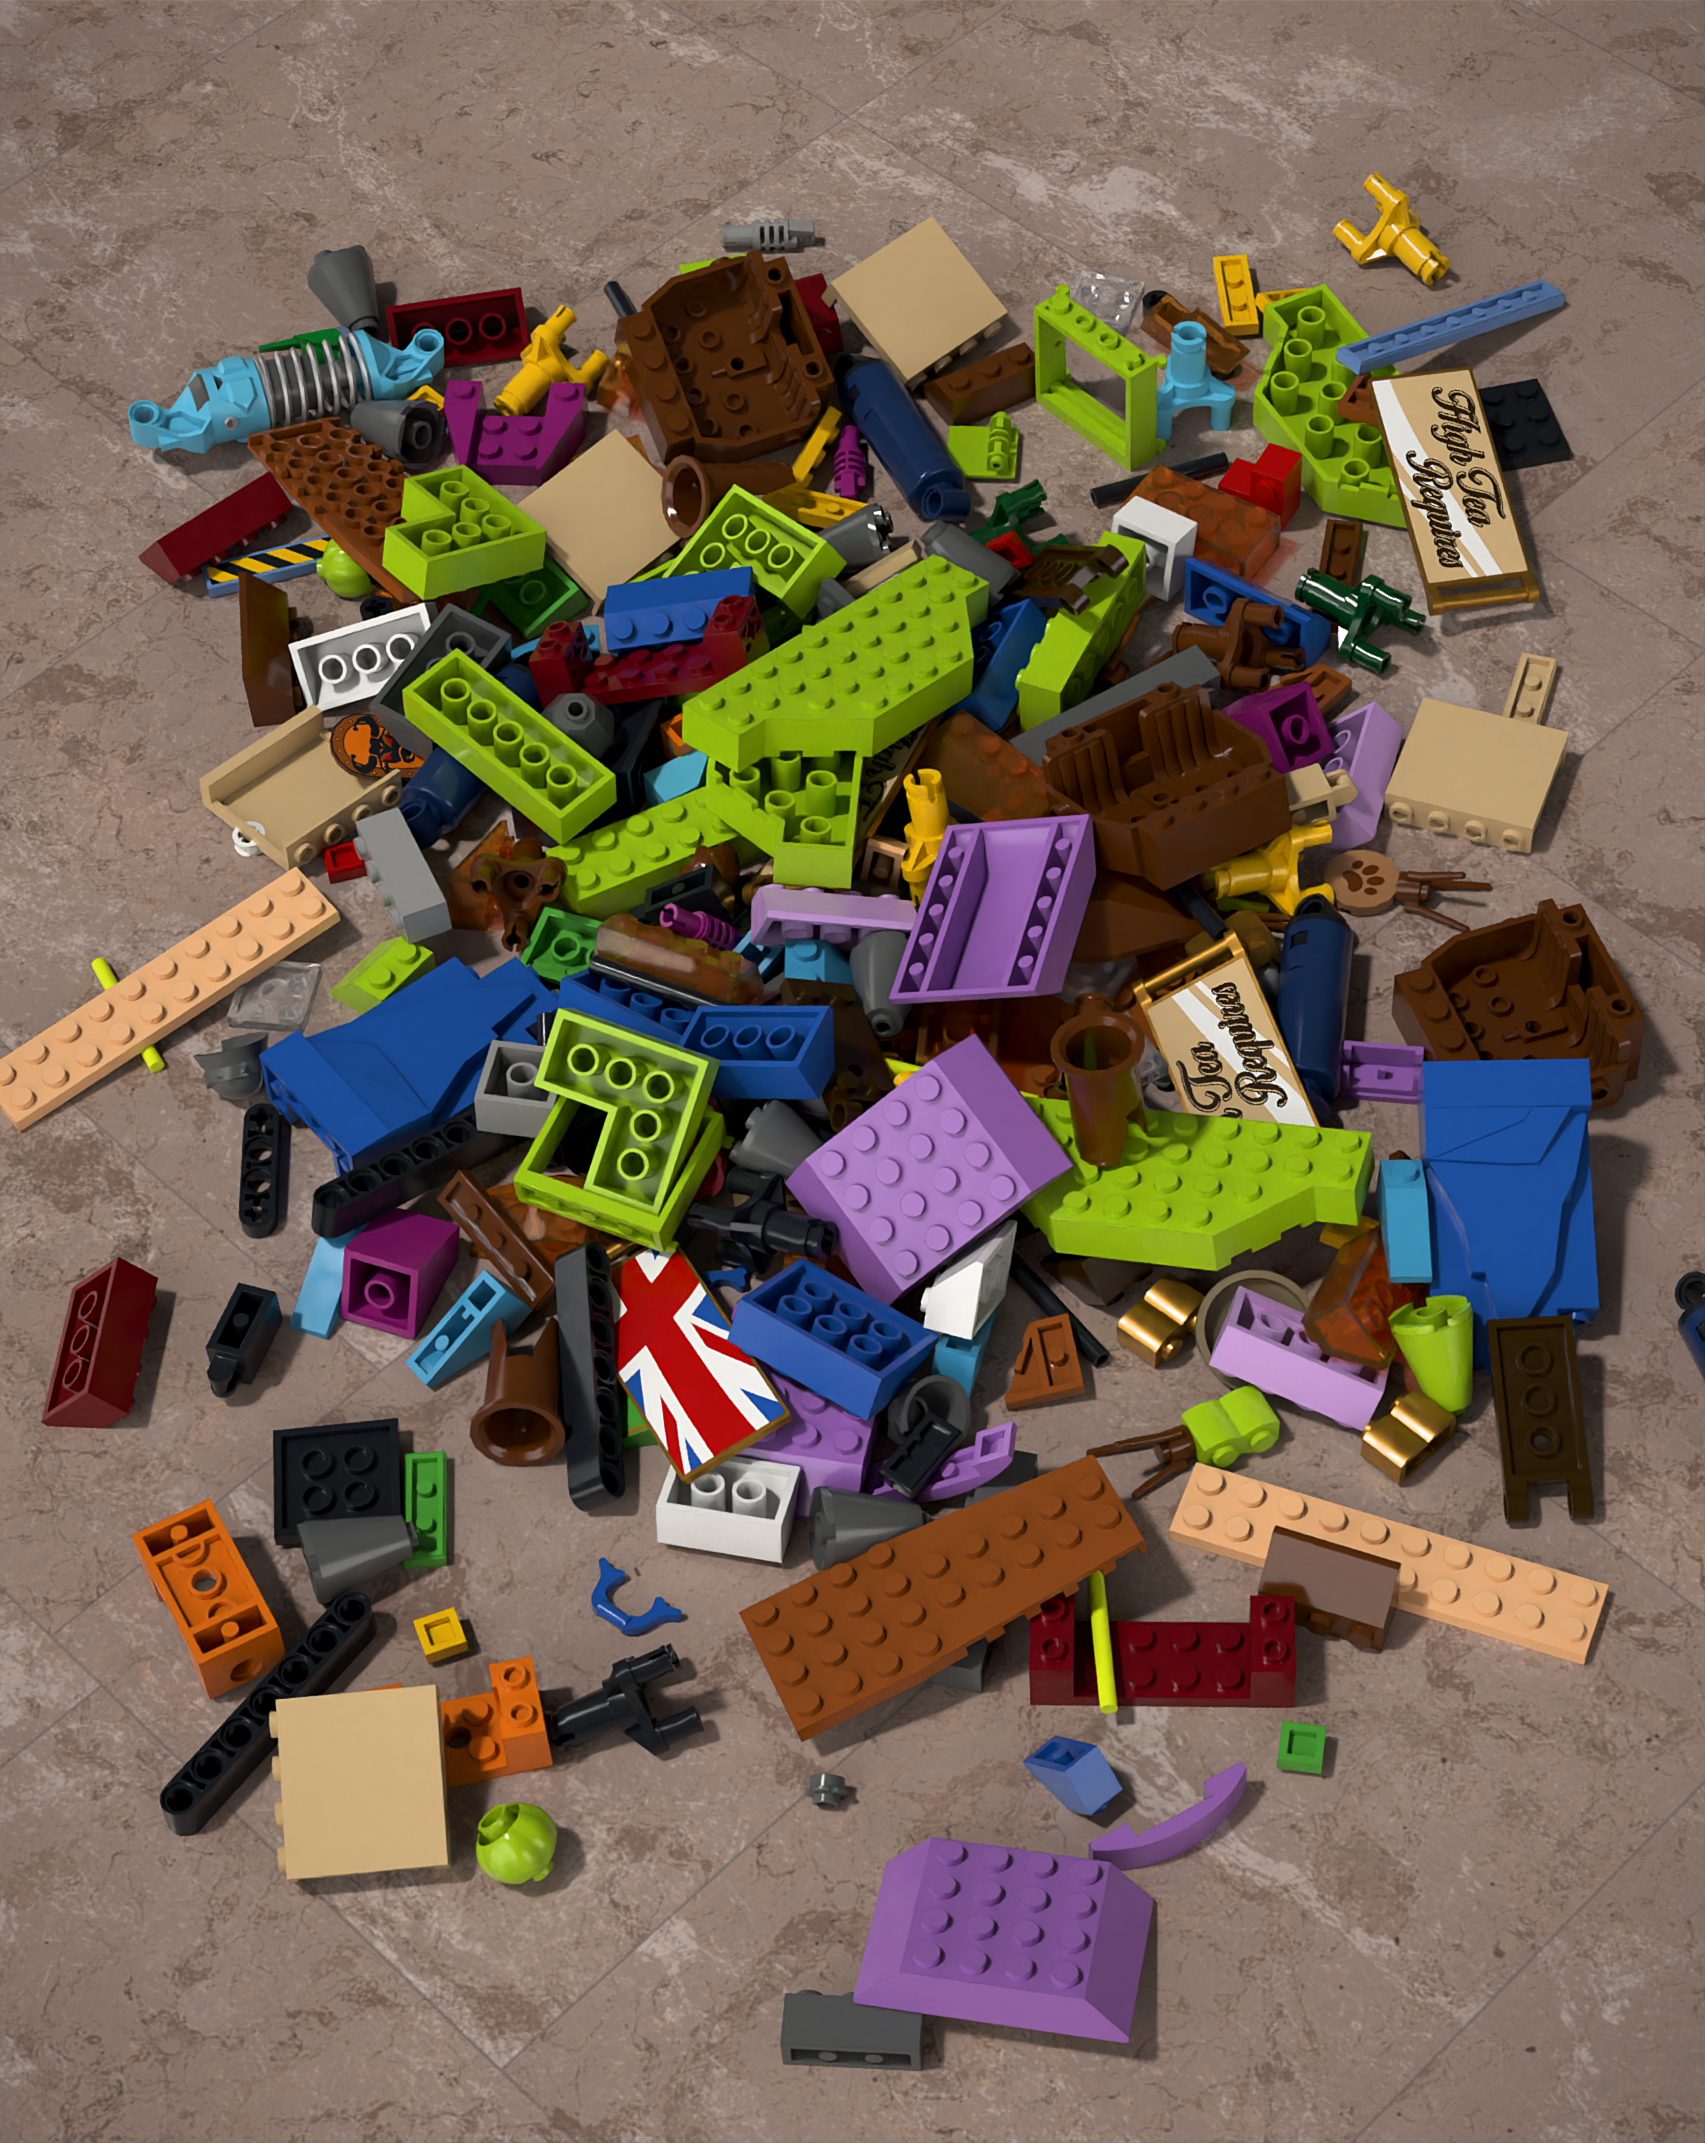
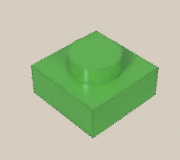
[1277,1721,1326,1774]

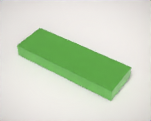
[403,1451,448,1569]

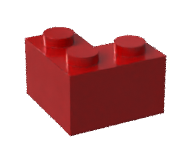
[1217,443,1302,532]

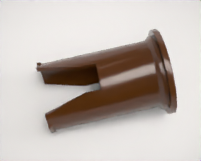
[661,455,797,538]
[1051,1011,1148,1168]
[469,1316,566,1467]

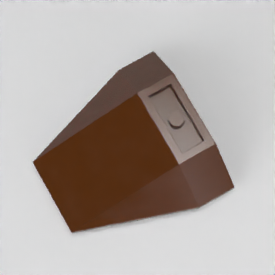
[1071,865,1220,964]

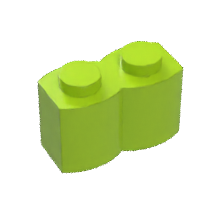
[1181,1385,1280,1468]

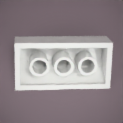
[288,602,439,711]

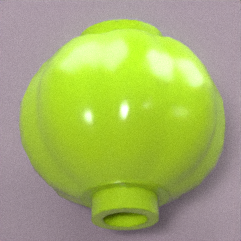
[316,539,379,598]
[476,1803,557,1884]

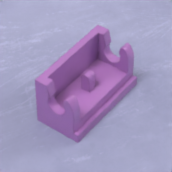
[1339,1040,1424,1105]

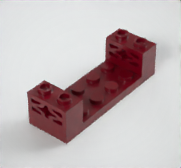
[528,595,770,709]
[1029,1594,1296,1708]

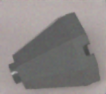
[540,693,615,762]

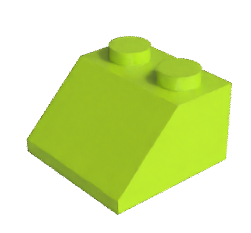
[330,935,436,1015]

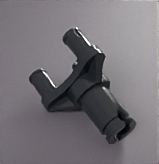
[688,1167,838,1275]
[544,1643,705,1756]

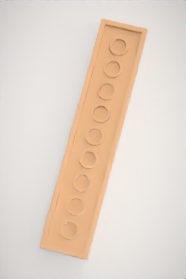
[0,867,341,1132]
[1169,1462,1609,1665]

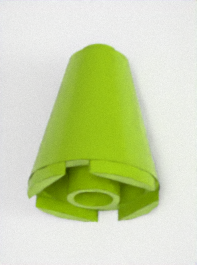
[1388,1295,1473,1416]

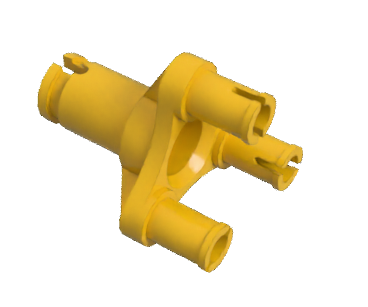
[1332,172,1451,286]
[493,305,611,416]
[901,769,960,907]
[1200,819,1334,918]

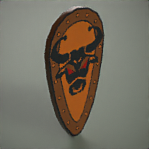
[329,713,426,782]

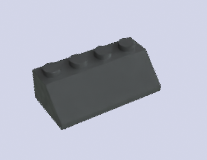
[369,603,511,759]

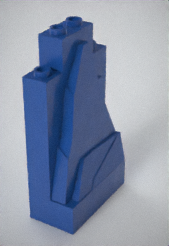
[259,956,559,1177]
[1417,1059,1599,1375]

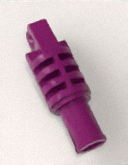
[834,425,866,502]
[659,903,745,958]

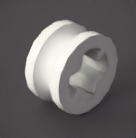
[232,821,265,857]

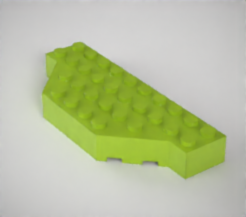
[1253,283,1407,528]
[682,554,989,773]
[706,625,865,889]
[1019,1096,1375,1271]

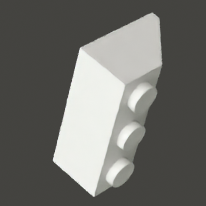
[920,1219,1017,1340]
[656,1456,801,1563]

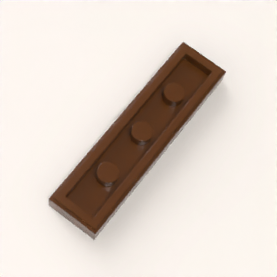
[1312,519,1363,634]
[437,1169,556,1313]

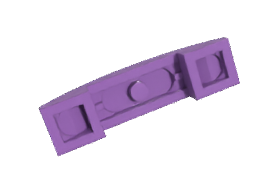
[866,1421,1017,1504]
[1089,1761,1247,1871]

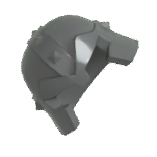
[193,1032,269,1100]
[887,1374,972,1451]

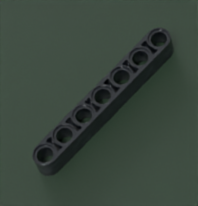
[311,1108,530,1239]
[555,1240,625,1512]
[159,1592,377,1836]

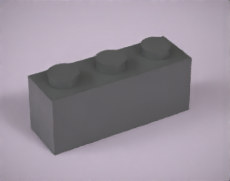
[780,1990,925,2071]

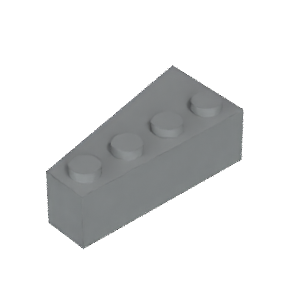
[353,807,452,944]

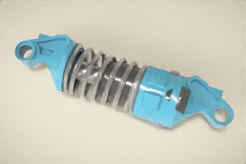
[128,329,445,454]

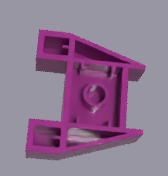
[443,380,589,488]

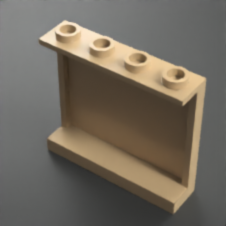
[821,216,1008,391]
[516,429,692,616]
[1383,697,1569,854]
[199,704,403,872]
[269,1684,453,1883]

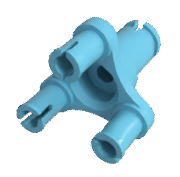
[1156,321,1236,441]

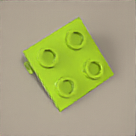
[947,411,1019,479]

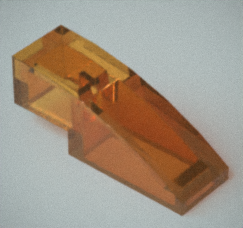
[1140,294,1250,374]

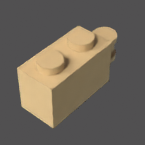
[1267,763,1358,842]

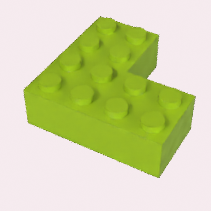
[382,464,547,600]
[660,484,847,620]
[533,1008,721,1217]

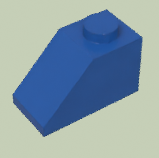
[1022,1735,1123,1816]

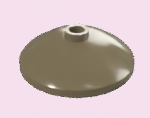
[1195,1270,1319,1394]

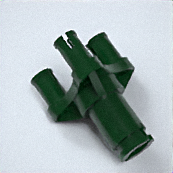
[967,479,1069,556]
[1295,567,1426,675]

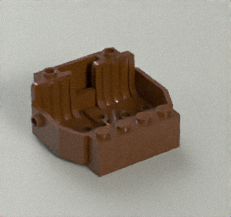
[614,249,835,465]
[1042,681,1292,891]
[1392,898,1646,1112]

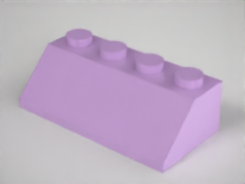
[1311,701,1404,851]
[751,884,917,953]
[1209,1285,1393,1431]

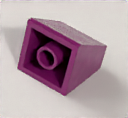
[1220,681,1335,774]
[340,1208,460,1340]

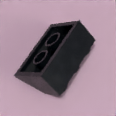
[600,696,670,820]

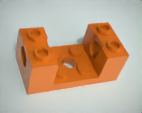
[131,1498,287,1700]
[359,1656,553,1788]

